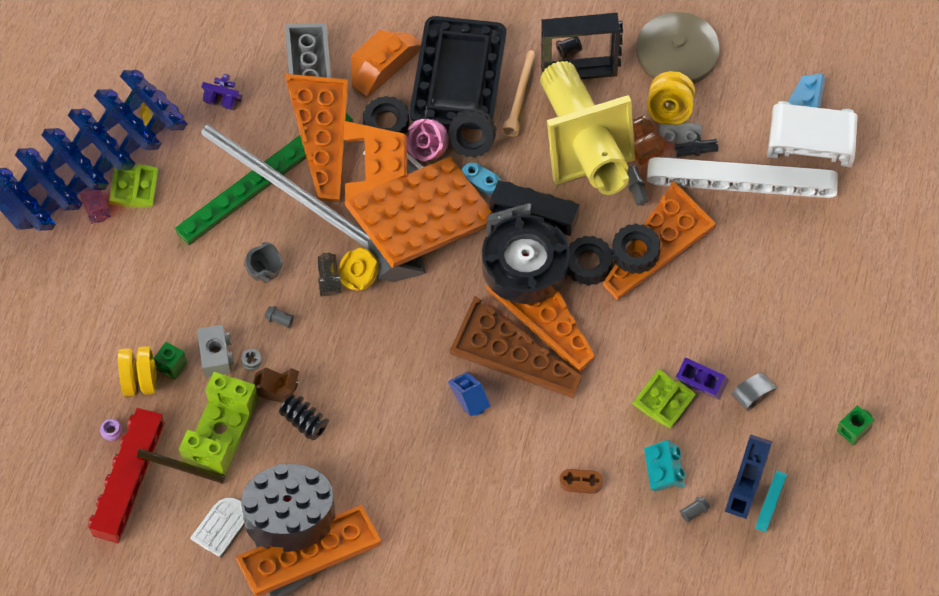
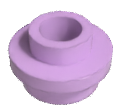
[100,419,123,441]

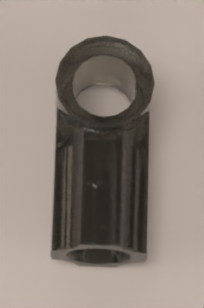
[318,253,342,297]

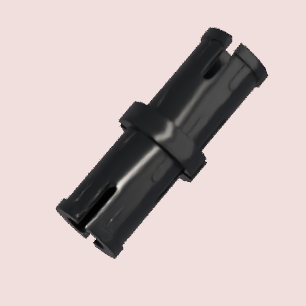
[674,138,718,157]

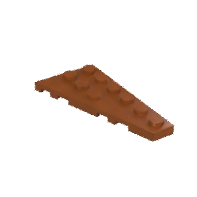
[450,296,582,399]

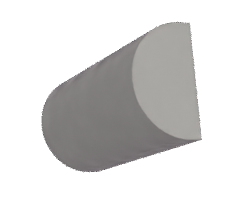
[285,23,331,78]

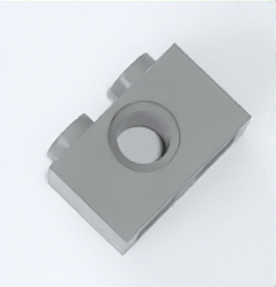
[197,325,234,378]

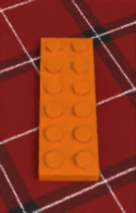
[236,504,382,596]

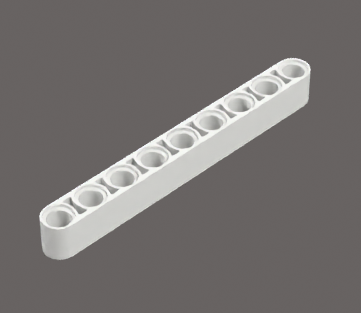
[647,157,838,198]

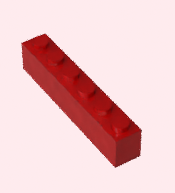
[88,408,165,544]

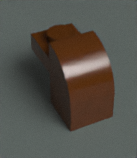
[253,367,299,402]

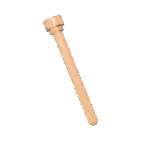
[502,50,535,137]

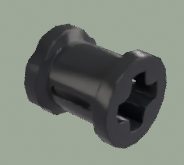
[556,36,582,58]

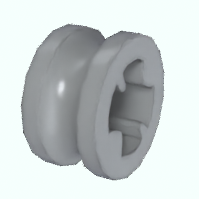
[241,349,261,371]

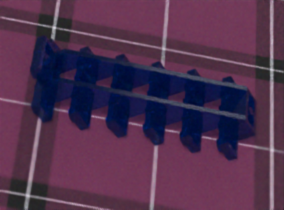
[0,69,188,231]

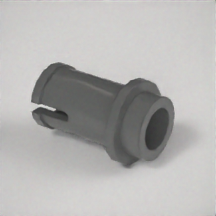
[265,306,294,328]
[679,496,710,523]

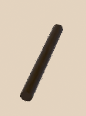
[136,448,226,484]

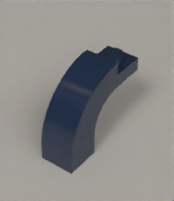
[725,434,772,519]

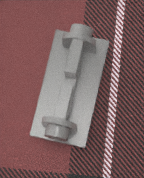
[658,122,702,143]

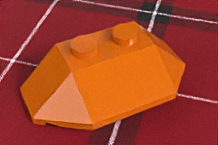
[351,30,421,98]

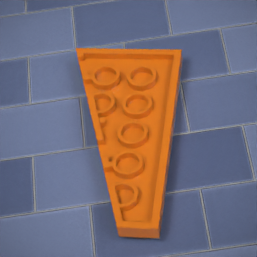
[285,74,348,202]
[603,180,716,301]

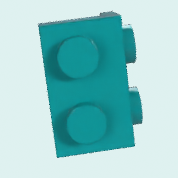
[644,440,685,492]

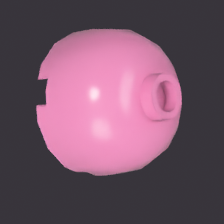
[407,119,449,161]

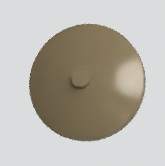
[636,12,720,84]

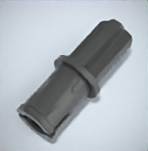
[627,166,648,206]

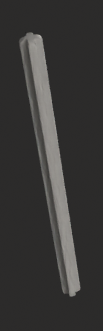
[201,125,370,249]

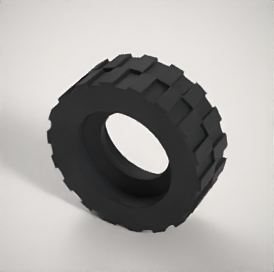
[363,96,410,134]
[448,108,496,158]
[612,224,661,274]
[568,236,613,286]

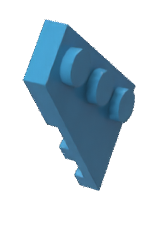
[788,73,825,108]

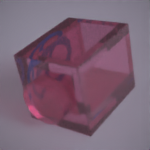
[79,186,111,224]

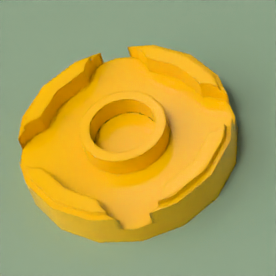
[338,247,379,291]

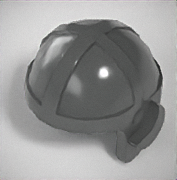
[244,242,283,283]

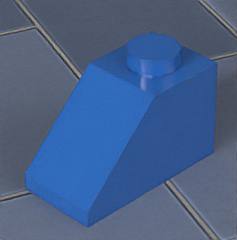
[448,372,491,416]

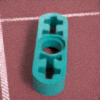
[755,470,787,533]

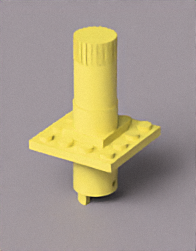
[540,61,635,195]

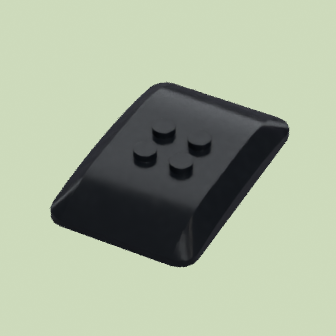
[409,16,507,130]

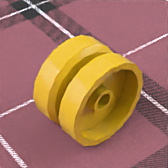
[647,71,695,125]
[118,346,157,398]

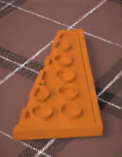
[486,284,595,373]

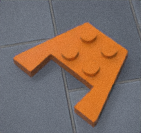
[344,121,407,202]

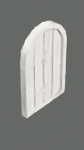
[190,498,244,558]

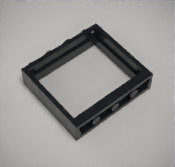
[541,12,623,79]

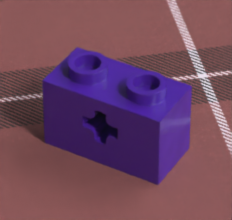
[676,357,729,400]

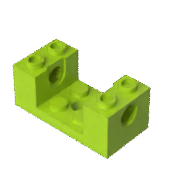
[179,372,259,475]

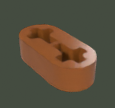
[560,469,603,494]

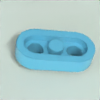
[462,163,500,195]

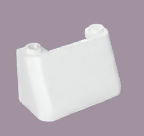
[767,101,858,167]

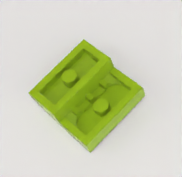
[108,164,158,207]
[631,369,696,428]

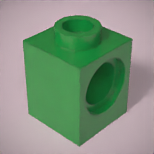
[153,342,187,380]
[837,405,874,446]

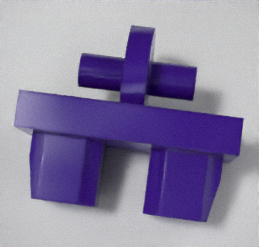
[201,74,243,110]

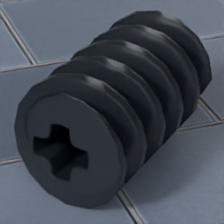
[279,395,329,441]

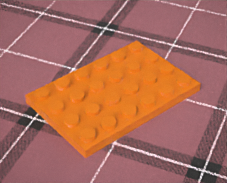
[345,157,494,268]

